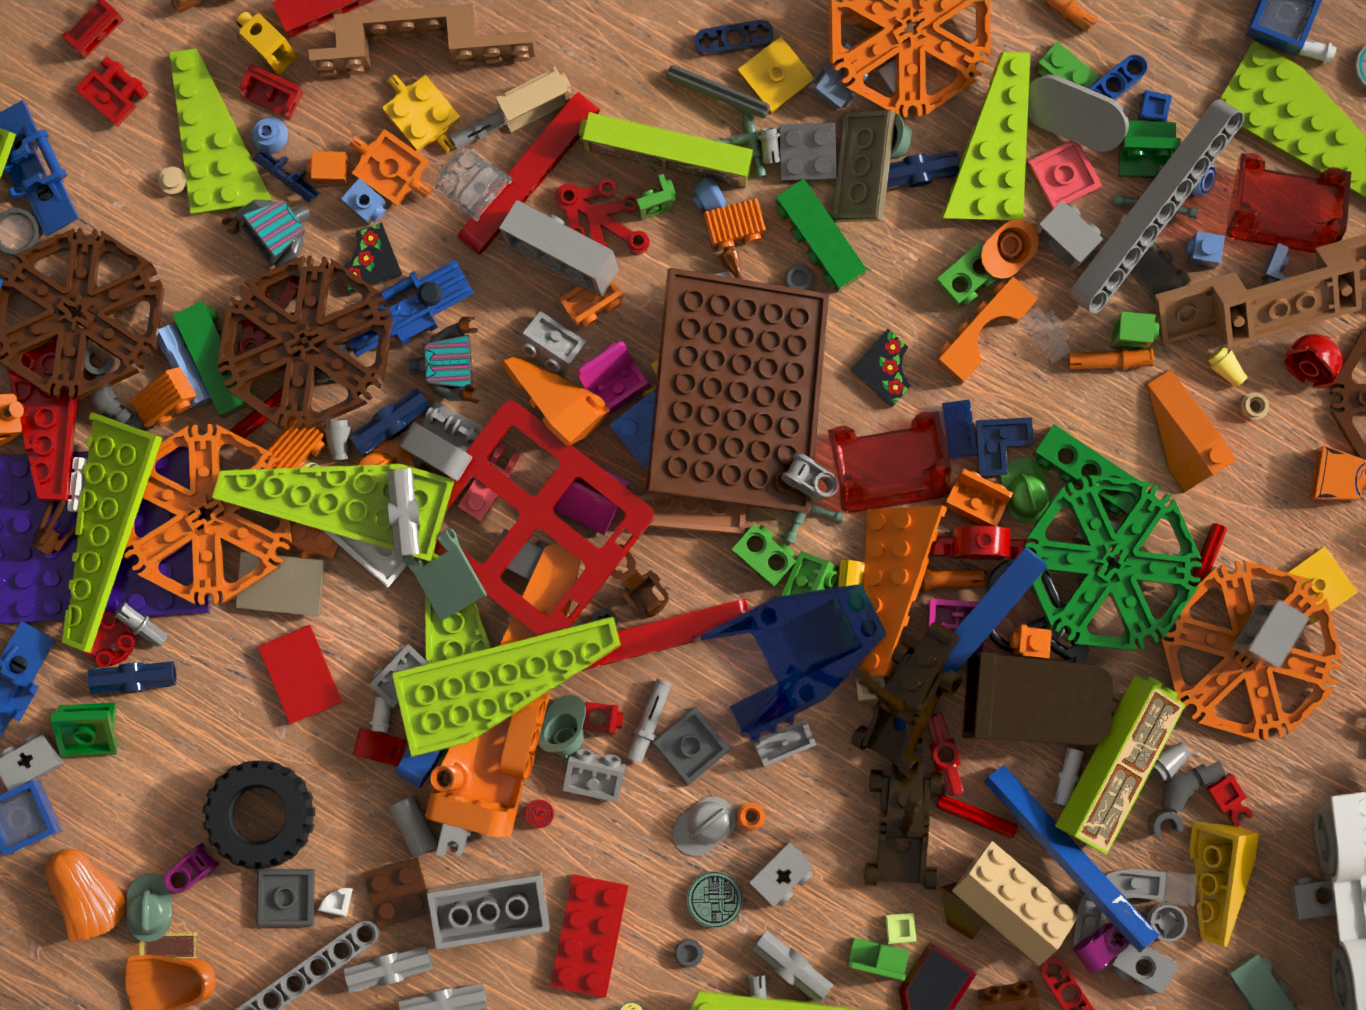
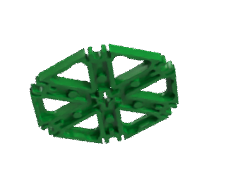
[1023,475,1202,651]

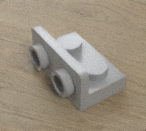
[518,311,586,377]
[369,644,429,709]
[563,749,627,802]

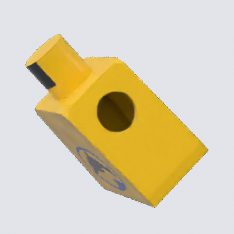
[236,12,298,76]

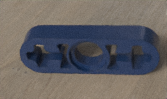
[694,20,773,56]

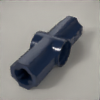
[887,151,960,189]
[349,388,431,456]
[87,661,177,694]

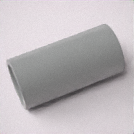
[389,795,438,858]

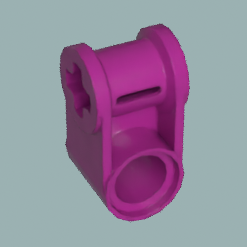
[165,843,220,893]
[1073,922,1130,974]

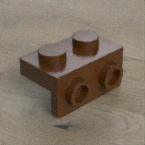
[977,981,1039,1010]

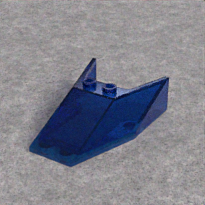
[692,584,887,739]

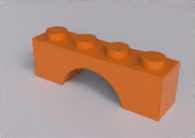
[937,277,1038,385]

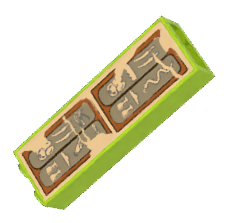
[579,112,753,188]
[1055,676,1186,855]

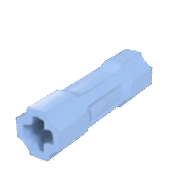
[158,323,212,409]

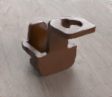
[611,544,670,620]

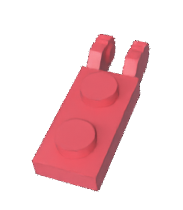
[457,443,522,522]

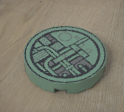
[687,871,743,928]

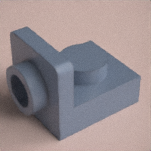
[1260,243,1290,284]

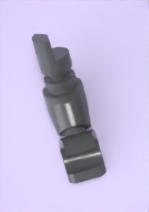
[84,347,144,429]
[1147,761,1225,839]

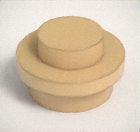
[158,167,186,195]

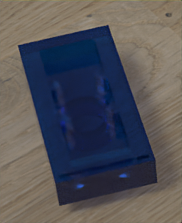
[942,400,978,459]

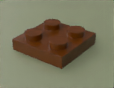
[363,858,430,928]

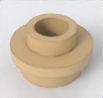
[1241,392,1269,420]

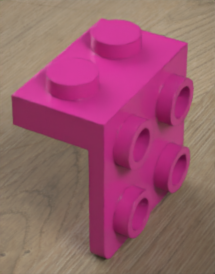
[576,341,650,416]

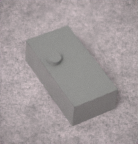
[499,200,619,297]
[1231,599,1309,668]
[427,870,550,950]

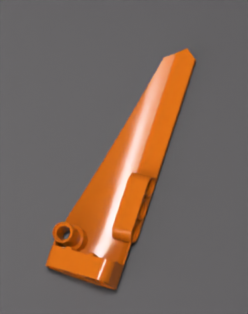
[425,542,581,837]

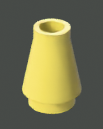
[1207,346,1248,388]

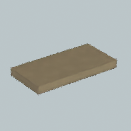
[832,110,896,222]

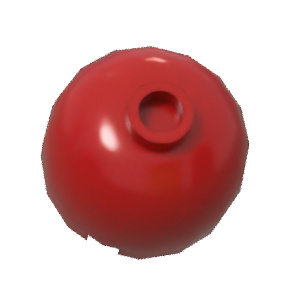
[1284,334,1343,389]

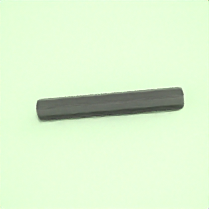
[667,65,770,118]

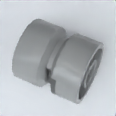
[1145,903,1187,942]

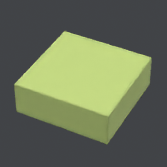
[885,913,916,944]

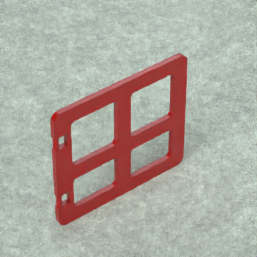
[434,401,654,636]

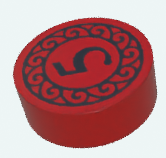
[526,800,554,828]

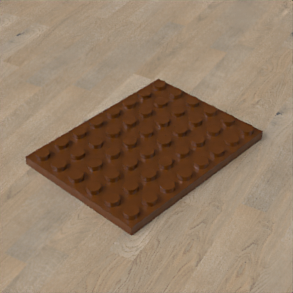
[646,268,829,514]

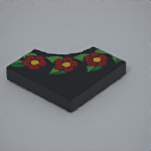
[343,223,403,295]
[851,329,911,407]

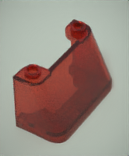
[1226,153,1351,254]
[828,411,951,513]

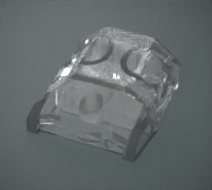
[435,147,513,222]

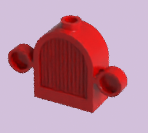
[928,526,1033,561]

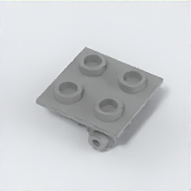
[422,401,484,452]

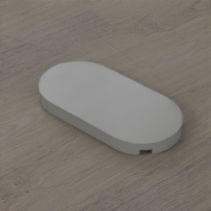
[1028,74,1129,151]

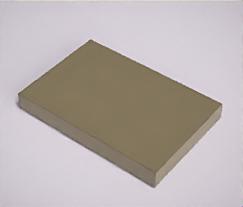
[236,551,325,616]

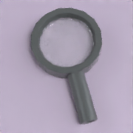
[0,208,41,256]

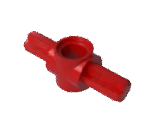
[927,713,964,796]

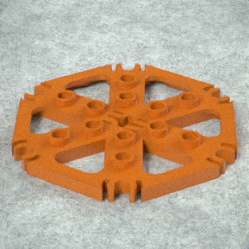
[828,0,990,117]
[124,424,293,605]
[1161,560,1343,741]

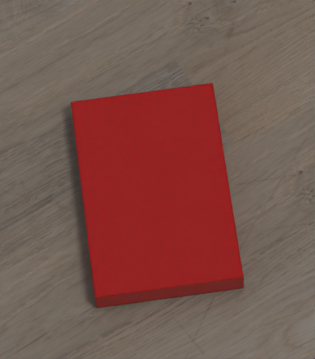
[258,625,343,724]

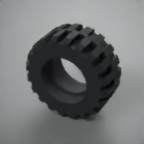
[202,760,316,869]

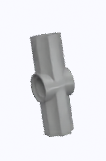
[387,469,420,556]
[751,930,833,1003]
[344,946,433,993]
[399,983,488,1010]

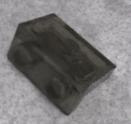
[1130,245,1191,304]

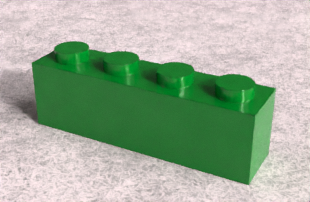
[774,179,867,292]
[172,301,255,419]

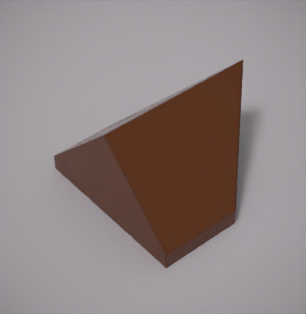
[940,882,986,940]

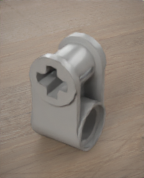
[781,452,838,501]

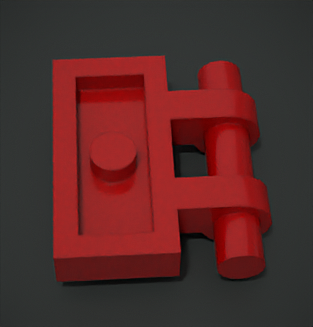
[75,56,149,127]

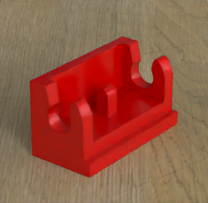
[62,0,124,59]
[239,63,303,120]

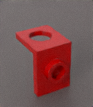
[582,702,624,734]
[352,728,406,767]

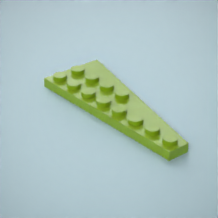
[62,412,163,652]

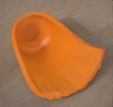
[45,848,127,942]
[124,954,216,1010]

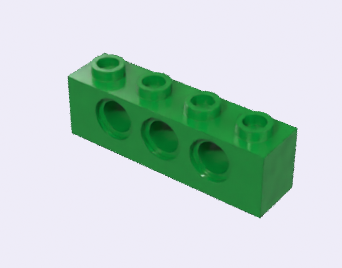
[1032,424,1139,517]

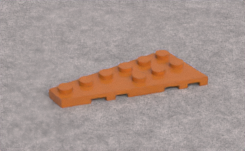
[859,505,947,677]

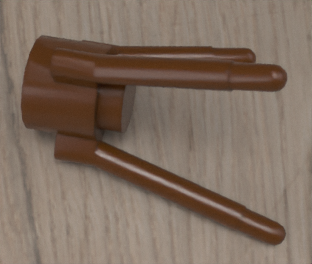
[31,500,76,555]

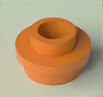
[737,803,765,831]

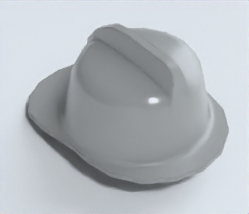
[673,797,736,856]

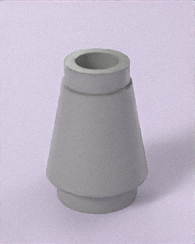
[323,419,351,460]
[1151,742,1191,782]

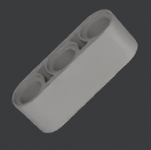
[399,422,473,481]

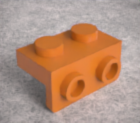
[559,280,624,328]
[944,469,1013,527]

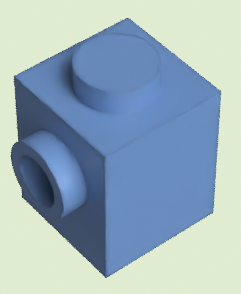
[341,178,387,225]
[1185,231,1225,269]

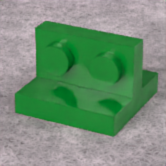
[1118,121,1181,178]
[50,703,118,757]

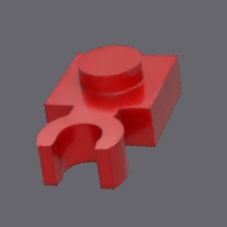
[1206,773,1253,827]

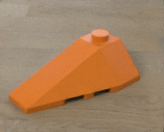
[501,355,611,446]
[1147,369,1236,493]

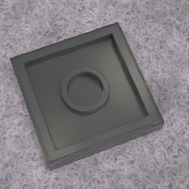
[652,707,731,785]
[257,869,315,926]

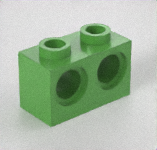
[935,243,998,308]
[1111,311,1159,350]
[731,524,796,588]

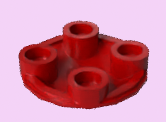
[83,611,135,667]

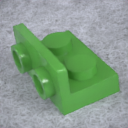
[1035,41,1099,89]
[637,173,676,221]
[779,551,839,619]

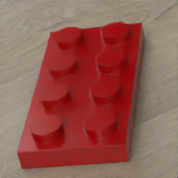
[550,874,628,998]

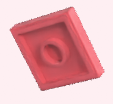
[1027,140,1102,211]

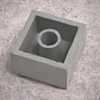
[1036,200,1103,272]

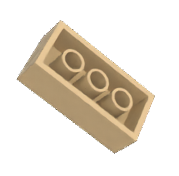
[952,841,1079,966]

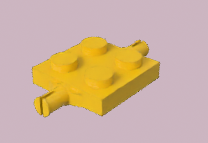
[382,74,460,154]

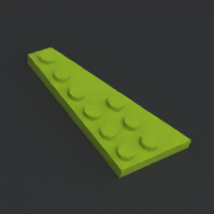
[170,48,273,216]

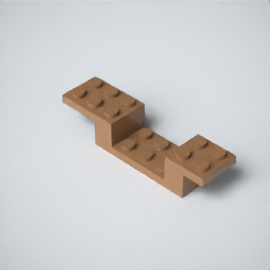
[308,3,535,77]
[1155,234,1366,348]

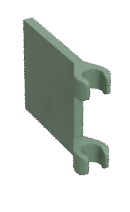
[403,528,487,621]

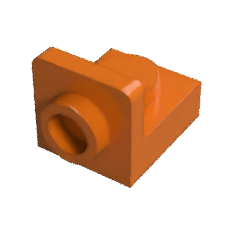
[1010,625,1051,660]

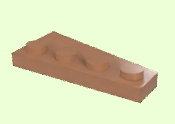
[638,493,747,536]

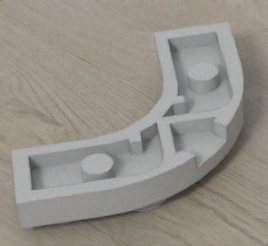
[1072,869,1166,948]

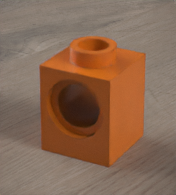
[307,151,348,185]

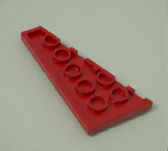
[1,339,78,502]

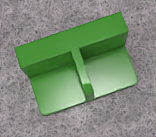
[847,938,909,981]

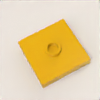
[737,37,814,114]
[1281,546,1358,625]

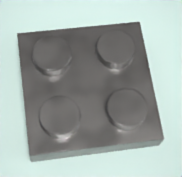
[779,123,836,180]

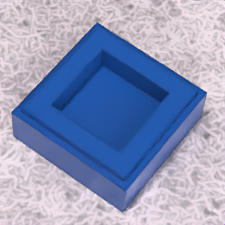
[1138,90,1172,122]

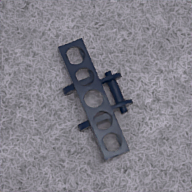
[252,152,319,202]

